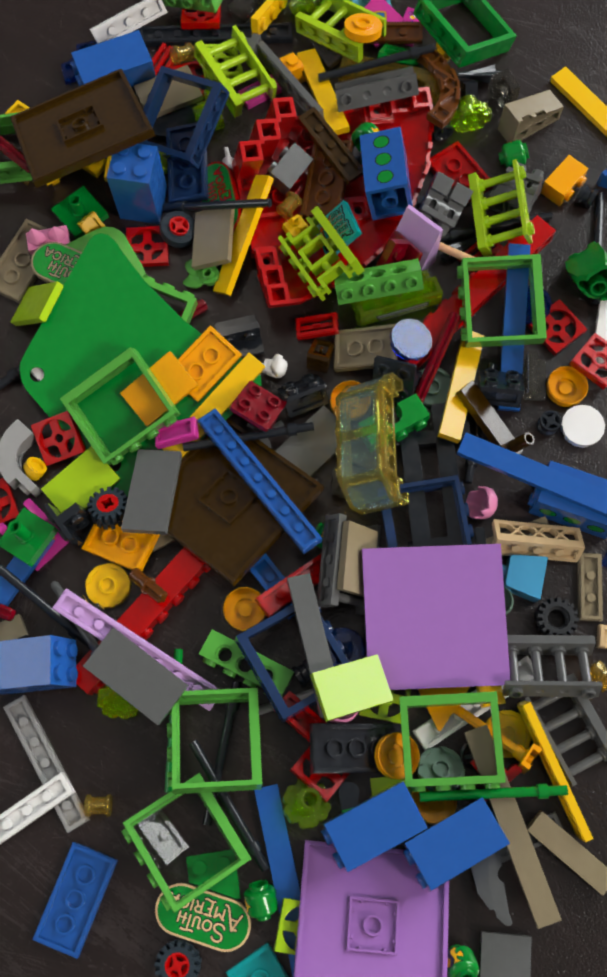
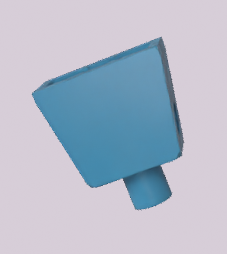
[502,555,548,603]

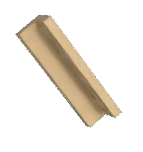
[491,519,585,563]

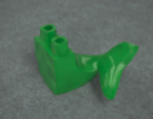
[565,242,607,301]

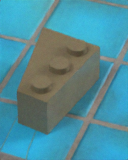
[498,90,564,142]

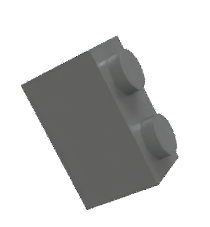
[267,142,313,196]

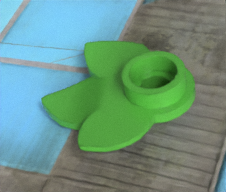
[183,259,219,289]

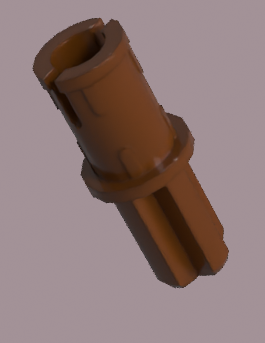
[128,568,168,603]

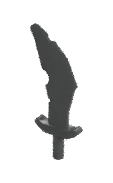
[471,808,512,926]

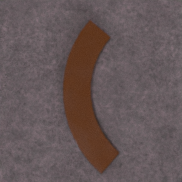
[417,50,460,129]

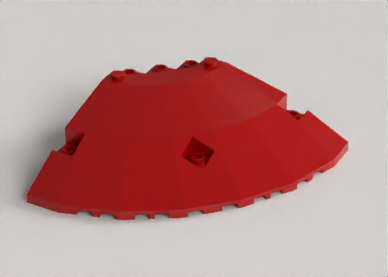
[232,87,434,308]

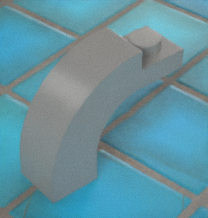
[0,419,42,498]

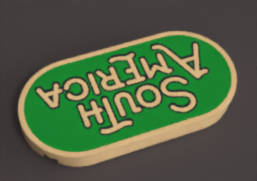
[155,882,251,952]

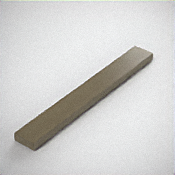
[464,725,562,929]

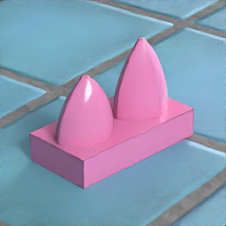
[26,225,70,255]

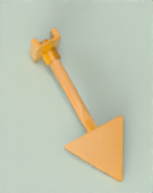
[418,687,542,774]

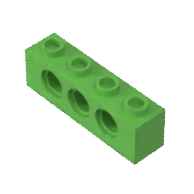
[334,258,424,305]
[199,629,294,698]

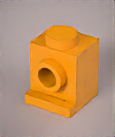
[279,52,306,83]

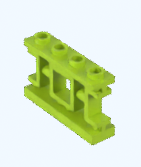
[278,206,365,301]

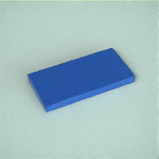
[32,842,118,959]

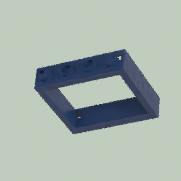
[139,66,230,169]
[378,475,474,548]
[235,605,352,723]

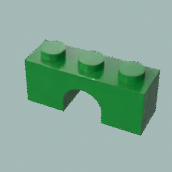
[358,394,430,453]

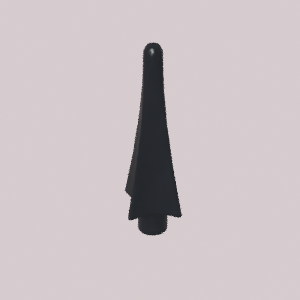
[456,64,502,85]
[441,236,477,264]

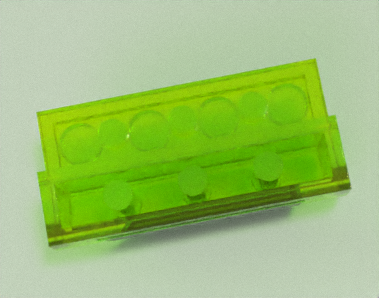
[351,270,443,327]

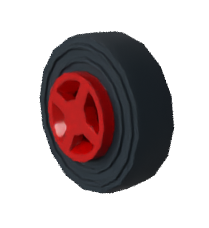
[160,211,195,248]

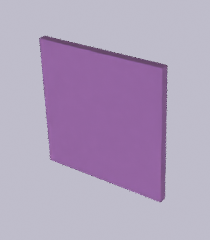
[361,544,510,690]
[293,840,449,977]

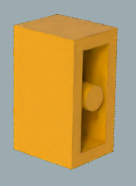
[541,155,589,206]

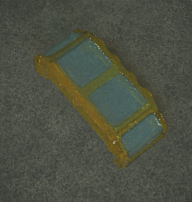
[334,372,409,515]

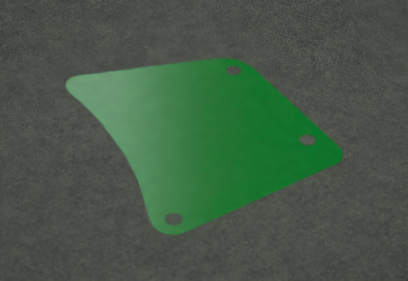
[20,233,261,498]

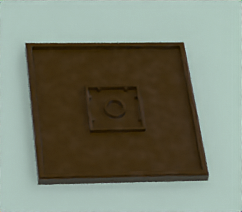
[10,69,156,188]
[167,418,324,586]

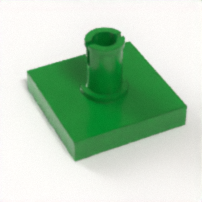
[51,186,109,239]
[0,508,59,567]

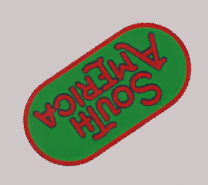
[200,161,243,235]

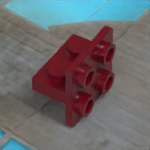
[376,230,423,266]
[229,381,287,432]

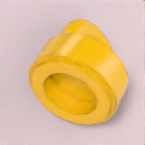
[23,457,47,481]

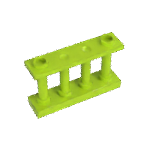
[295,0,386,63]
[194,25,277,118]
[468,159,535,257]

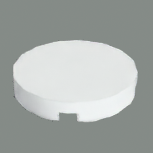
[560,405,605,448]

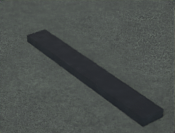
[139,22,293,47]

